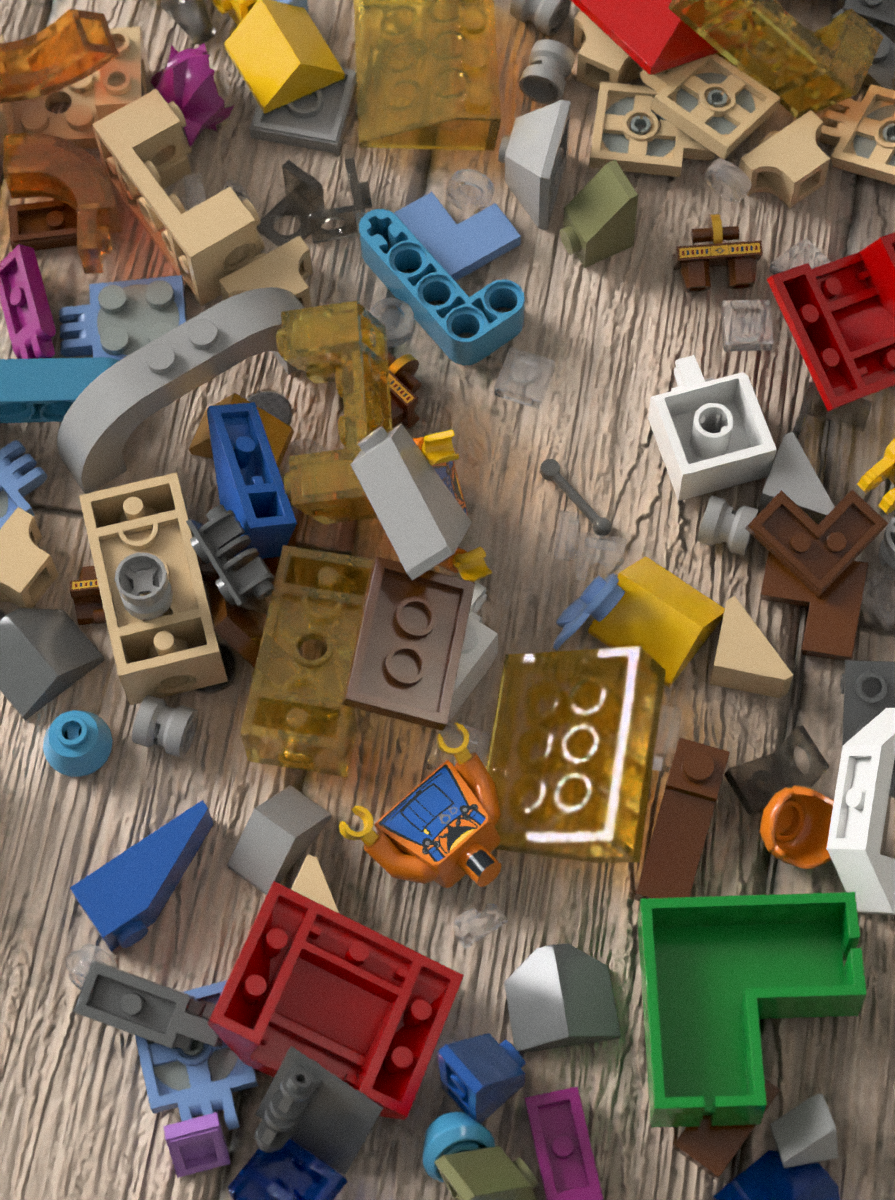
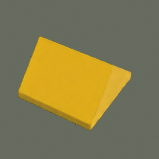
[224,0,345,114]
[588,556,725,688]

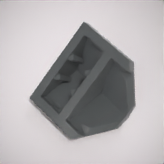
[0,608,105,720]
[504,943,621,1054]

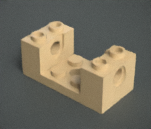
[0,26,150,155]
[92,89,265,306]
[79,472,228,705]

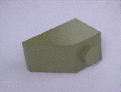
[560,159,638,268]
[435,1146,539,1200]

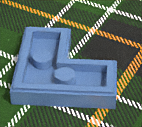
[394,192,521,281]

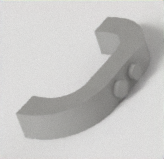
[57,287,328,494]

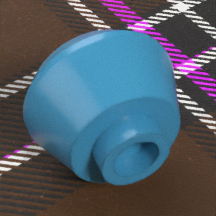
[43,710,113,777]
[423,1112,495,1183]

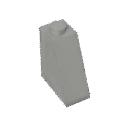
[350,424,472,581]

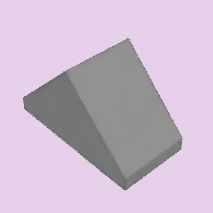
[758,431,834,524]
[227,785,332,895]

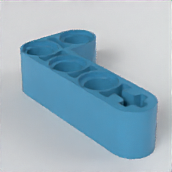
[359,209,525,366]
[0,357,120,423]

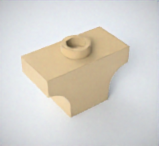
[573,10,644,90]
[736,110,830,208]
[219,235,313,313]
[0,507,58,608]

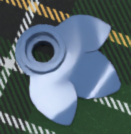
[553,573,625,650]

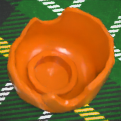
[759,785,834,869]

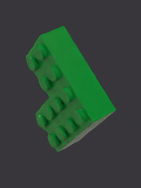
[637,892,867,1128]

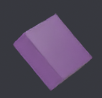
[164,1112,231,1178]

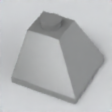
[498,100,571,230]

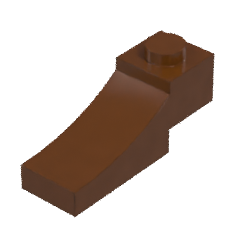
[635,738,730,901]

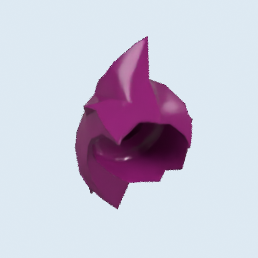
[151,43,235,148]

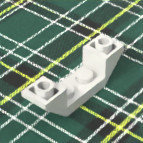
[827,708,895,915]

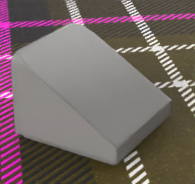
[770,1093,838,1168]

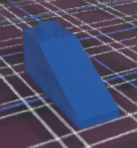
[207,402,297,558]
[70,800,214,951]
[438,1033,526,1124]

